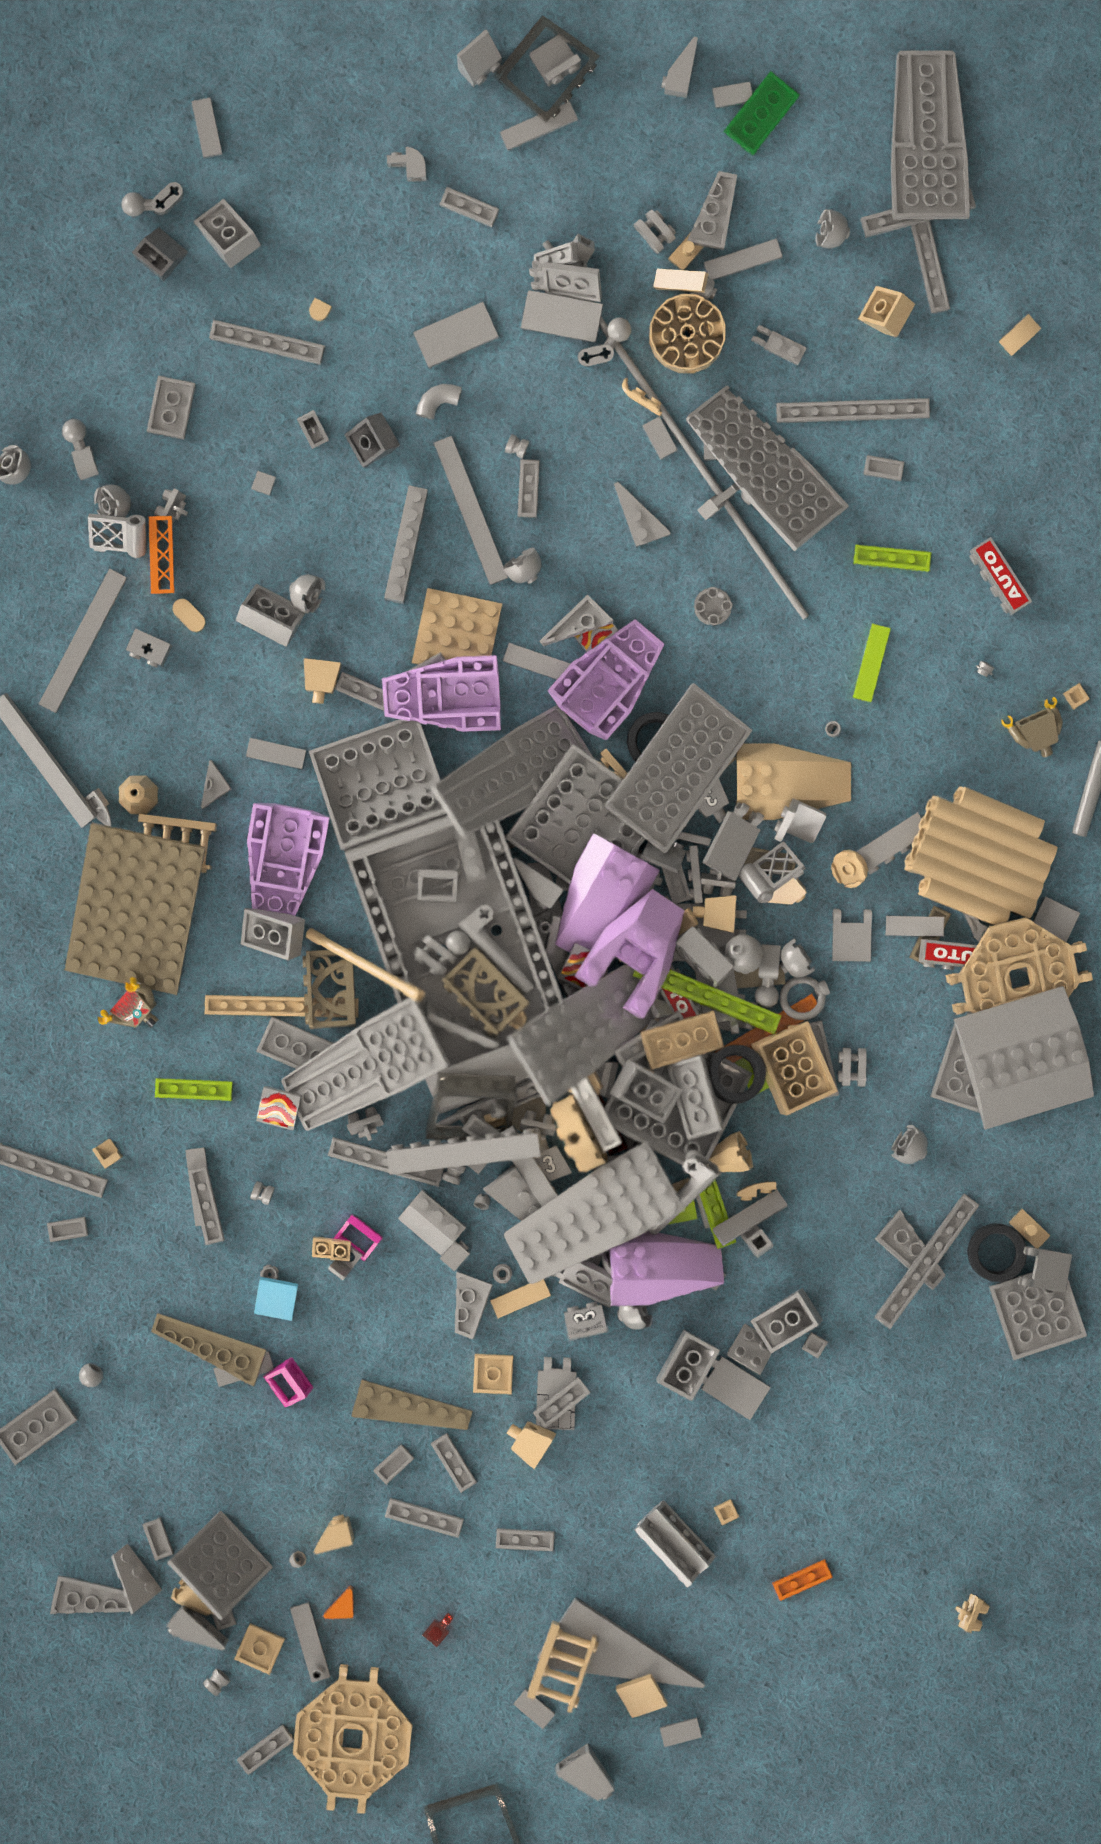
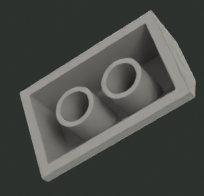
[235,584,305,647]
[675,926,734,989]
[398,1189,467,1256]
[656,1329,720,1401]

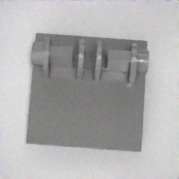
[727,1323,772,1375]

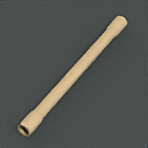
[306,928,424,1002]

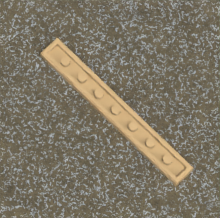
[205,995,359,1018]

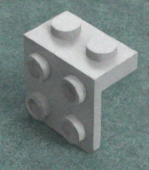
[530,35,581,86]
[774,798,827,843]

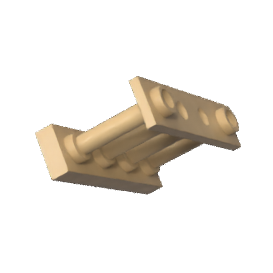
[138,814,217,873]
[527,1620,599,1712]

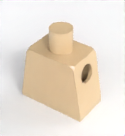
[304,658,341,704]
[693,896,736,933]
[506,1422,556,1469]

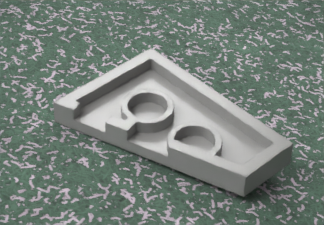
[455,1271,493,1339]
[111,1544,162,1614]

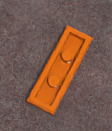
[772,1559,833,1601]

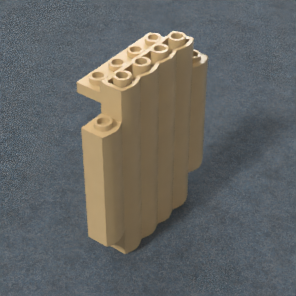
[904,787,1057,926]

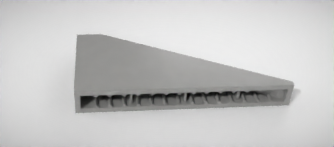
[537,1597,705,1688]

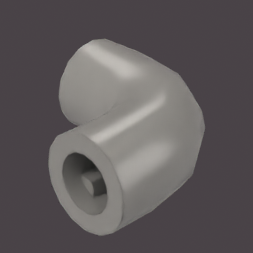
[416,384,462,419]

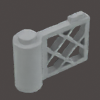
[88,514,147,558]
[738,841,806,903]

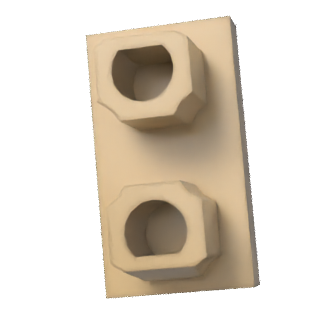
[955,1594,989,1633]

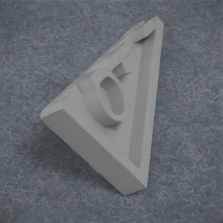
[614,482,671,547]
[539,595,614,646]

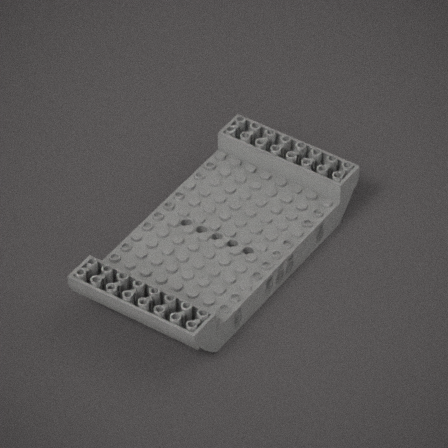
[344,814,562,1114]

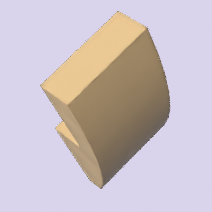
[999,314,1041,356]
[736,1181,776,1200]
[312,1237,351,1261]

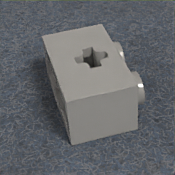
[126,629,172,668]

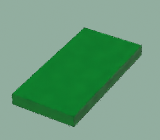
[723,71,800,156]

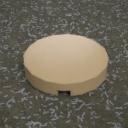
[831,850,868,888]

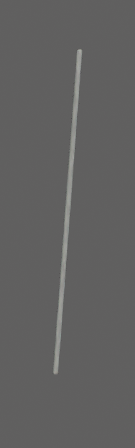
[542,240,809,620]

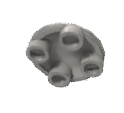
[694,587,732,626]

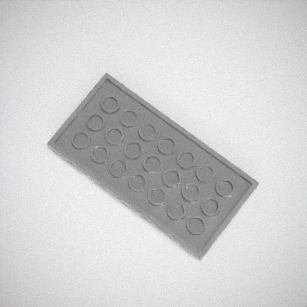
[605,683,752,853]

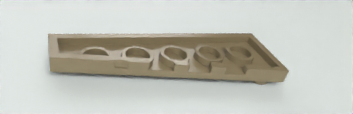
[151,1313,267,1386]
[351,1379,472,1430]

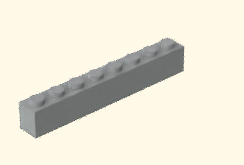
[386,1128,544,1174]

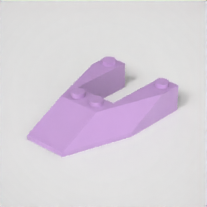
[575,889,684,1018]

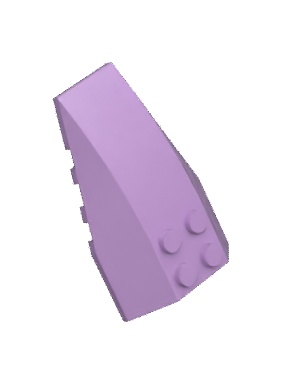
[548,619,664,740]
[382,655,501,732]
[247,803,330,916]
[555,833,660,953]
[609,1231,724,1306]

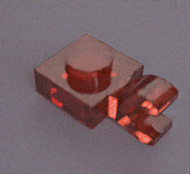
[422,1612,454,1647]

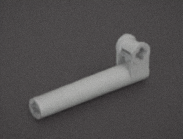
[1072,741,1101,837]
[458,905,535,996]
[648,1150,721,1235]

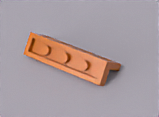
[149,516,175,594]

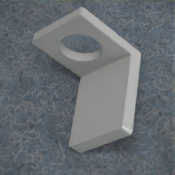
[328,1246,362,1280]

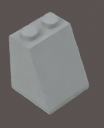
[556,1743,614,1801]

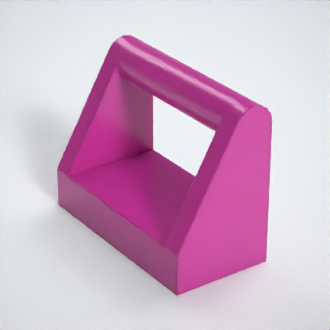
[334,1214,383,1261]
[263,1357,314,1407]

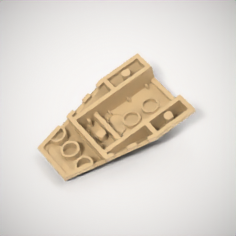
[736,743,851,820]

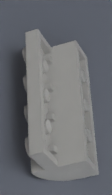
[635,1500,716,1587]

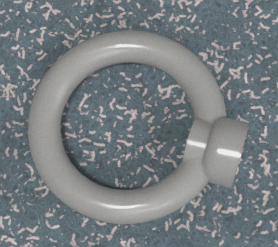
[780,976,830,1020]

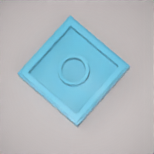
[254,1277,298,1321]

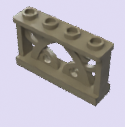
[442,947,530,1036]
[302,948,356,1029]

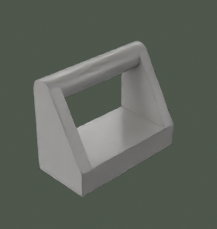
[418,869,458,903]

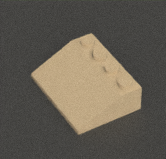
[751,1021,838,1115]

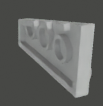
[50,1575,130,1614]

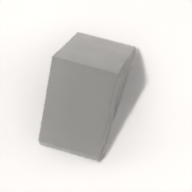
[297,410,329,449]

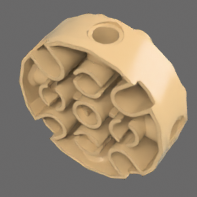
[649,294,726,373]
[550,1094,608,1172]

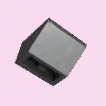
[132,228,188,281]

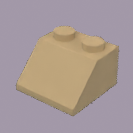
[858,286,915,338]
[314,1515,355,1554]

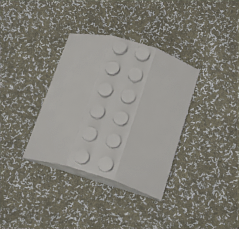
[309,719,447,850]
[505,744,645,884]
[954,986,1094,1130]
[604,1019,753,1168]

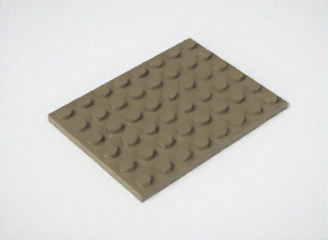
[65,822,206,995]

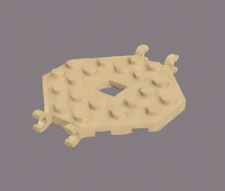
[946,917,1093,1015]
[293,1664,412,1813]

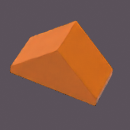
[323,1585,354,1619]

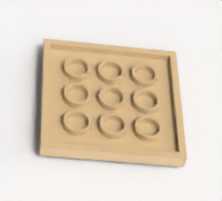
[412,588,502,665]

